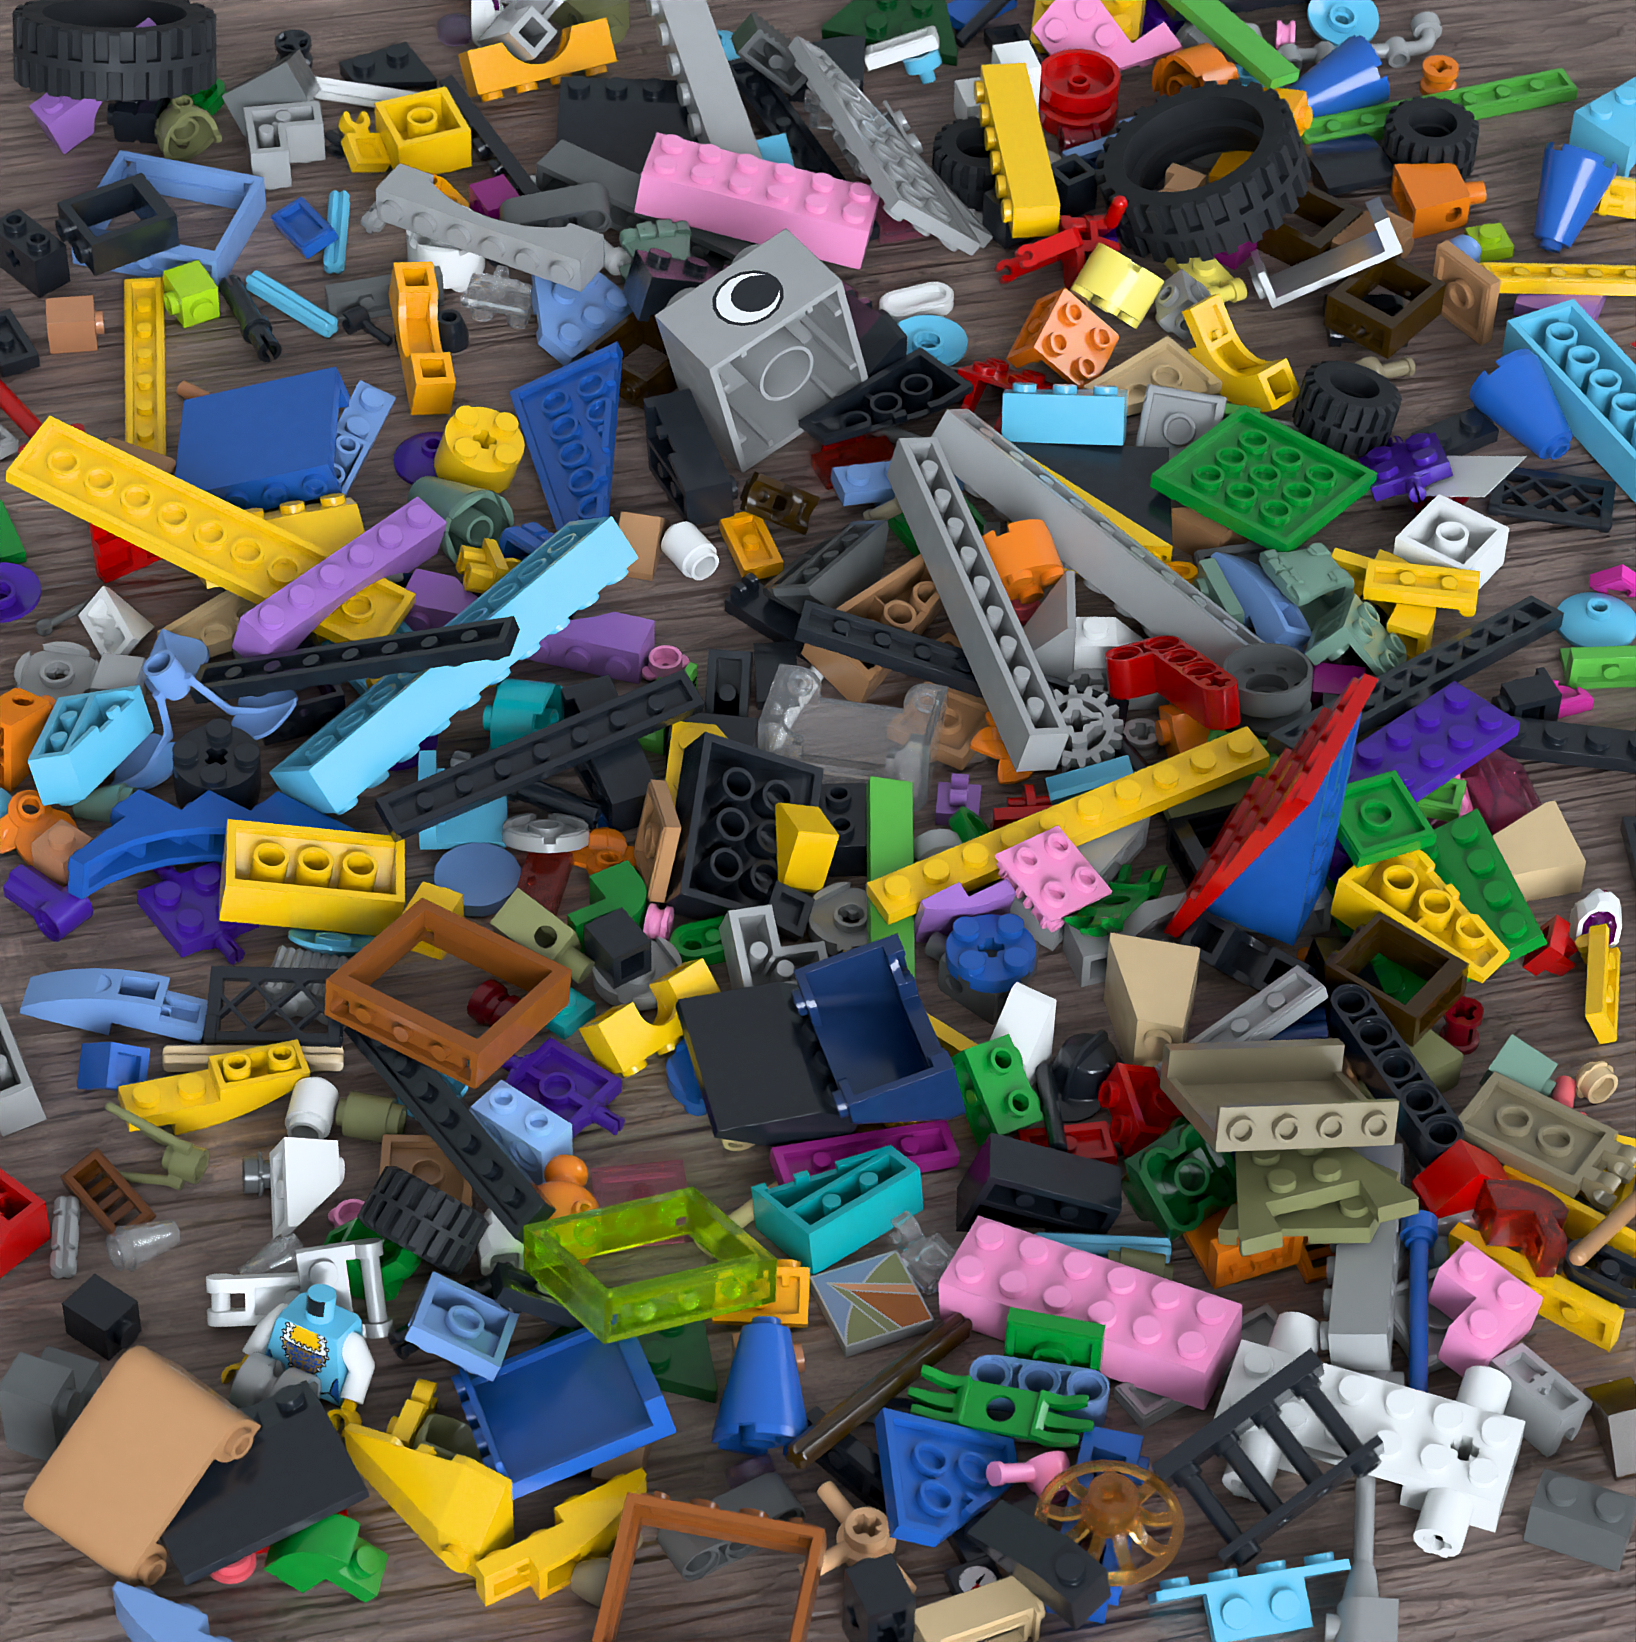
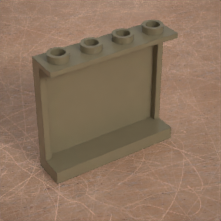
[1160,1038,1399,1152]

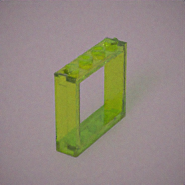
[523,1186,777,1344]

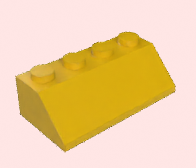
[197,493,365,589]
[219,819,405,936]

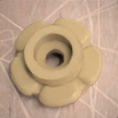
[1576,1061,1618,1104]

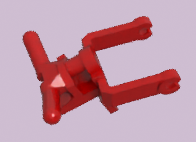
[994,195,1128,290]

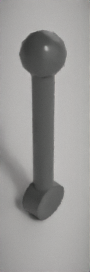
[35,587,101,636]

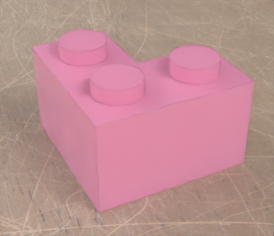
[1428,1241,1543,1377]

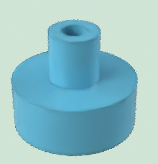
[903,49,942,84]

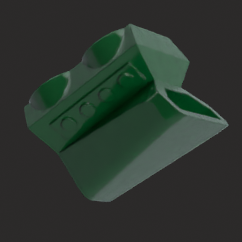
[1122,1114,1237,1242]

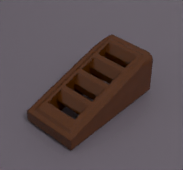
[60,1147,156,1247]

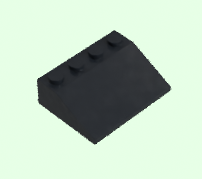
[557,76,699,175]
[659,732,824,921]
[675,981,858,1147]
[159,1380,370,1586]

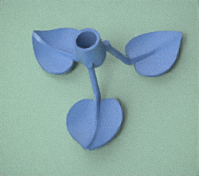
[111,629,298,790]

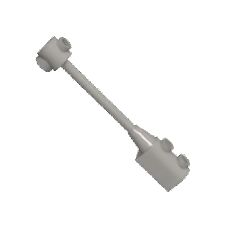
[1324,1364,1404,1642]

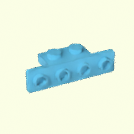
[1147,1552,1351,1642]

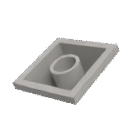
[1023,570,1076,681]

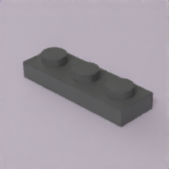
[324,266,444,324]

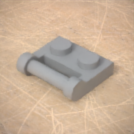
[295,1238,394,1339]

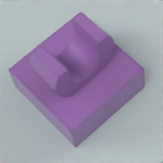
[935,773,981,826]

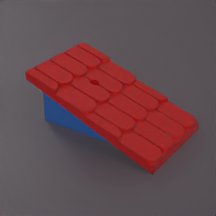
[1164,673,1379,946]

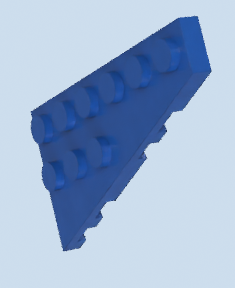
[509,342,623,532]

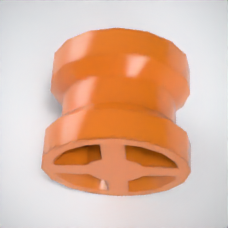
[1419,55,1459,96]

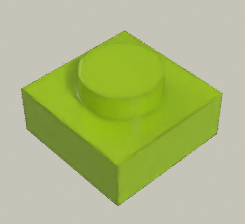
[1464,222,1514,263]

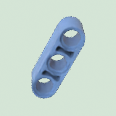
[969,1355,1110,1427]

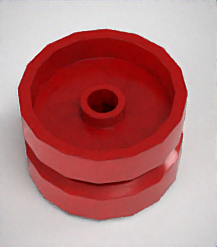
[1038,49,1121,137]

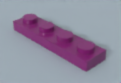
[768,1120,960,1186]

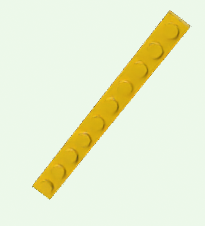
[866,726,1270,925]

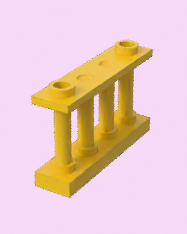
[1444,1165,1636,1352]

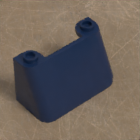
[791,933,966,1124]

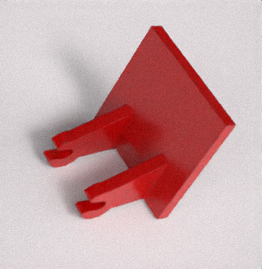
[957,357,1054,435]

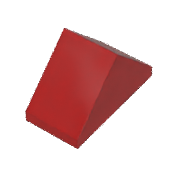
[1411,1139,1517,1219]

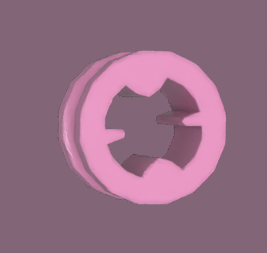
[1274,20,1295,50]
[643,903,674,941]

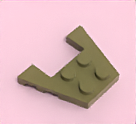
[1235,1147,1419,1257]
[1218,1158,1399,1245]

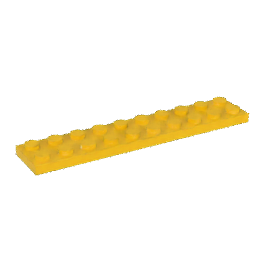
[6,415,416,643]

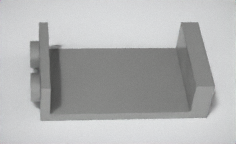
[1248,196,1403,308]

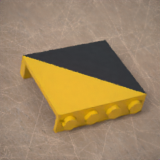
[1007,442,1173,573]

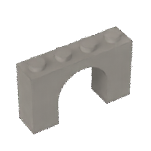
[477,0,565,62]

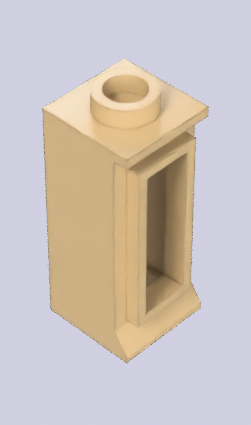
[913,1576,1045,1642]

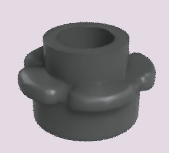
[242,1151,271,1197]

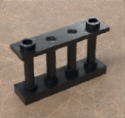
[1151,1348,1385,1570]

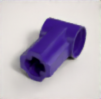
[3,864,94,942]

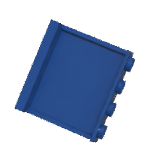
[175,366,350,510]
[451,1288,677,1500]

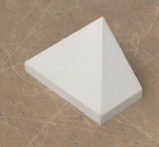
[78,585,155,656]

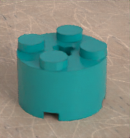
[483,678,562,751]

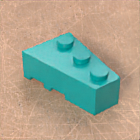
[751,1145,924,1276]

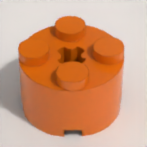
[1152,42,1239,97]
[981,519,1065,604]

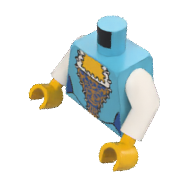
[221,1284,375,1437]

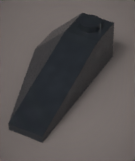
[842,282,907,378]
[798,347,973,446]

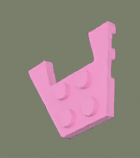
[1032,0,1183,71]

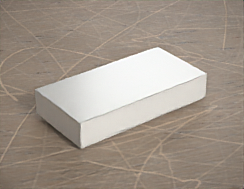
[865,26,939,71]

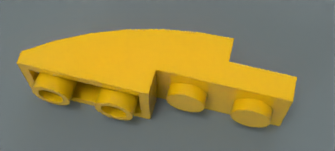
[118,1039,310,1136]
[475,1467,647,1606]

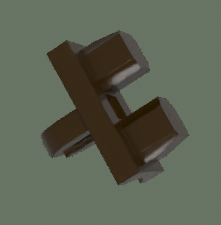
[739,471,821,535]

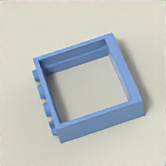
[71,150,267,292]

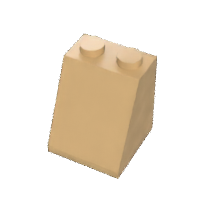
[1104,933,1200,1067]

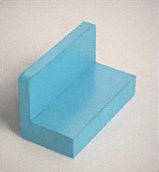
[1045,755,1133,805]

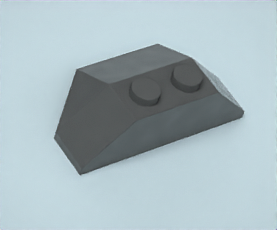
[762,520,889,614]

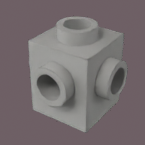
[1154,268,1211,341]

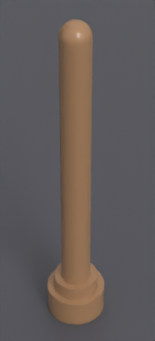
[1569,1180,1636,1266]

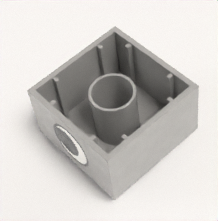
[655,229,868,473]

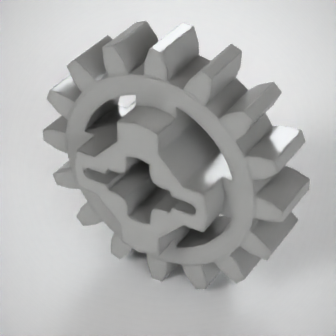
[1053,685,1124,773]

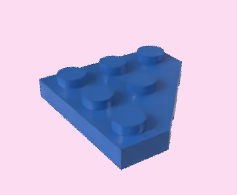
[874,1408,1017,1548]

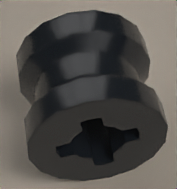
[274,29,313,69]

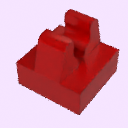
[1522,914,1578,976]

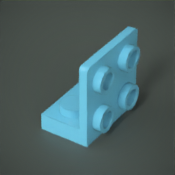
[418,750,507,850]

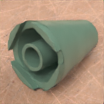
[407,476,514,565]

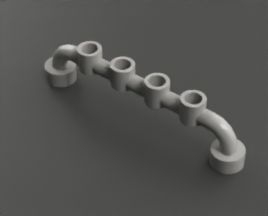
[1246,12,1442,70]

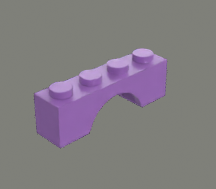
[29,17,157,155]

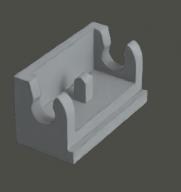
[1488,1343,1593,1458]

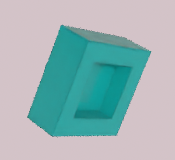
[544,987,595,1040]

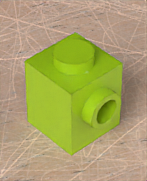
[163,260,220,328]

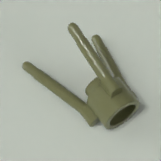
[101,1102,210,1191]

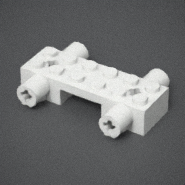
[1214,1312,1526,1558]

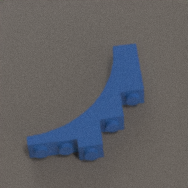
[67,789,359,899]

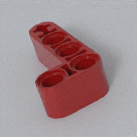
[1105,635,1241,730]

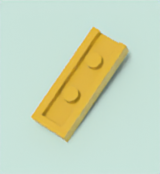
[1363,559,1481,617]
[1575,923,1621,1044]

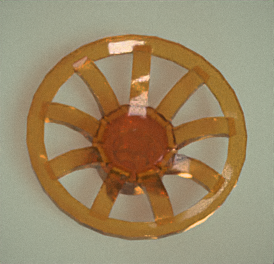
[1034,1460,1185,1587]

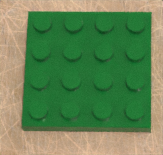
[1150,405,1378,552]
[1326,808,1548,1005]

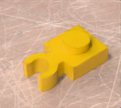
[338,111,391,173]
[386,1378,438,1449]

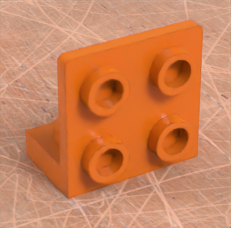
[1006,287,1119,389]
[1182,1202,1303,1289]

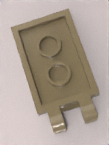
[1458,1071,1636,1211]

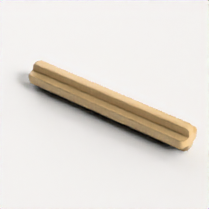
[162,1045,344,1072]

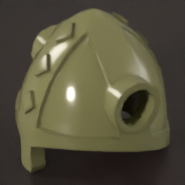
[154,95,222,162]

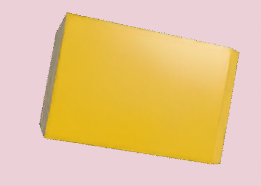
[775,803,839,893]

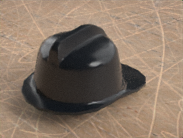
[1034,1029,1124,1123]

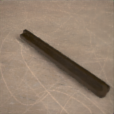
[785,1313,973,1469]

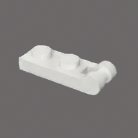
[206,1272,300,1327]

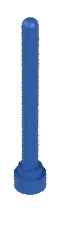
[1400,1210,1438,1393]

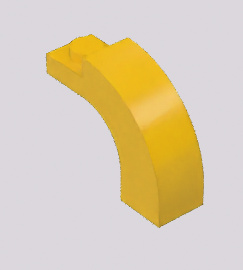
[1181,294,1300,413]
[1331,547,1436,661]

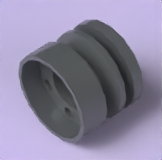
[1223,643,1313,740]

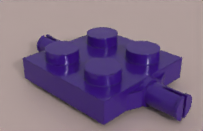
[1358,432,1453,503]
[137,861,259,965]
[501,1037,625,1139]

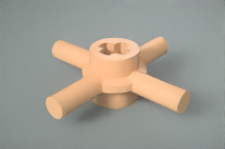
[798,1481,916,1594]

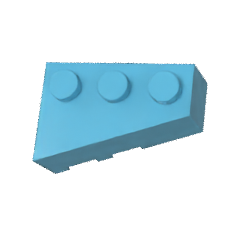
[1569,77,1636,177]
[1002,383,1128,446]
[27,685,154,806]

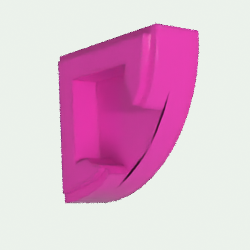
[1589,564,1636,597]
[1553,680,1594,719]

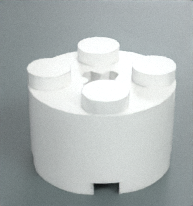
[406,205,485,292]

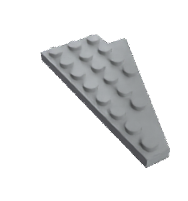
[788,36,993,256]

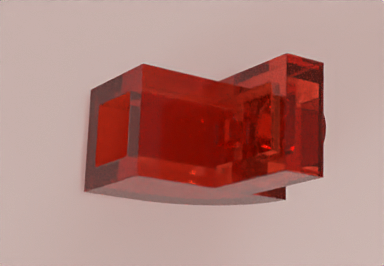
[1472,1179,1569,1278]

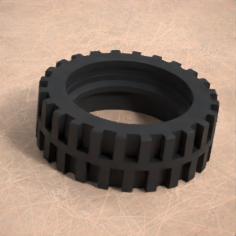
[12,0,217,102]
[1095,79,1311,264]

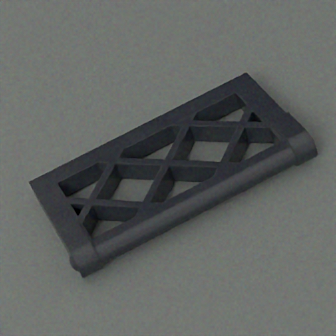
[1487,467,1616,533]
[203,966,344,1048]

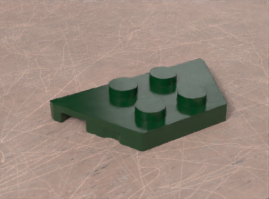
[821,0,958,66]
[539,1286,718,1404]

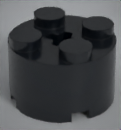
[172,718,261,811]

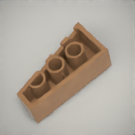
[801,554,944,710]

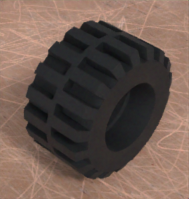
[1382,96,1479,181]
[932,116,997,211]
[1292,360,1402,456]
[357,1166,489,1275]

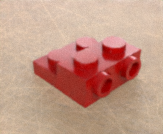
[1098,1063,1188,1157]

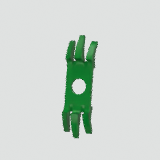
[1064,864,1168,937]
[907,1365,1094,1447]

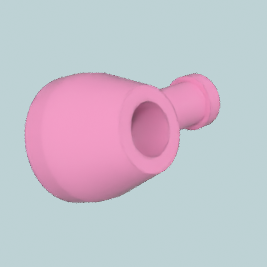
[986,1451,1072,1505]

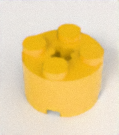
[434,405,525,493]

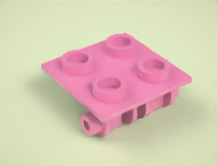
[995,826,1113,933]

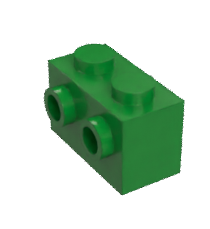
[951,1034,1044,1147]

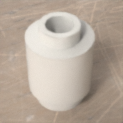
[661,521,719,580]
[285,1077,339,1140]

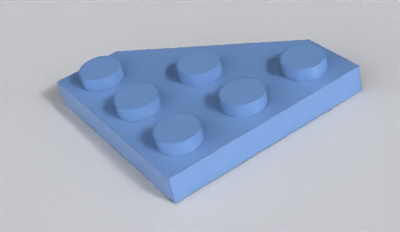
[530,272,633,366]

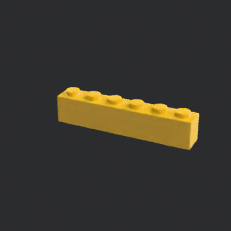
[974,63,1060,238]

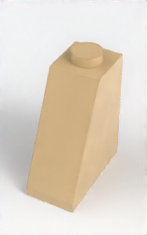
[1492,800,1586,902]

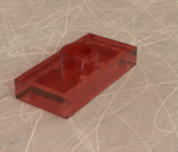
[811,435,895,490]
[516,852,574,916]

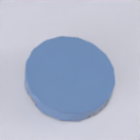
[434,843,521,917]

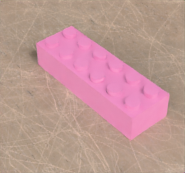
[634,133,880,270]
[938,1216,1242,1410]

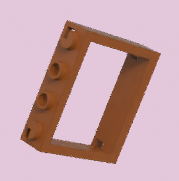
[324,898,572,1090]
[592,1490,827,1642]

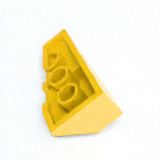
[1330,849,1510,983]
[344,1423,514,1578]

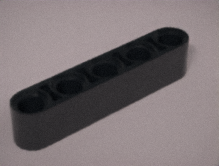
[1328,984,1464,1169]

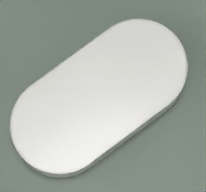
[879,282,954,324]

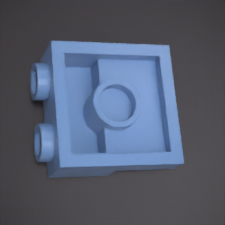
[404,1271,520,1381]

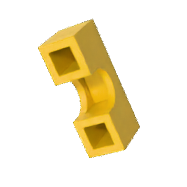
[578,958,721,1078]

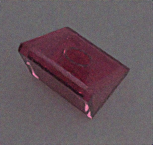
[1460,749,1542,836]

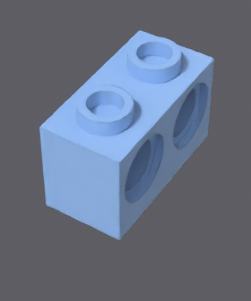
[471,1080,573,1185]

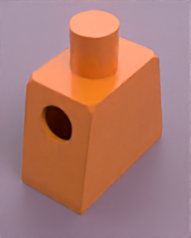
[1390,163,1486,239]
[0,688,56,792]

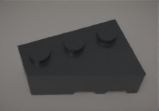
[956,1132,1122,1235]

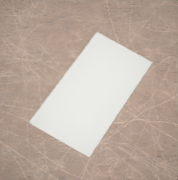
[1364,456,1527,497]

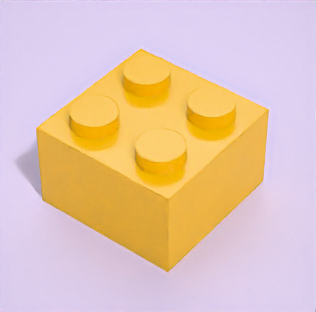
[374,87,472,175]

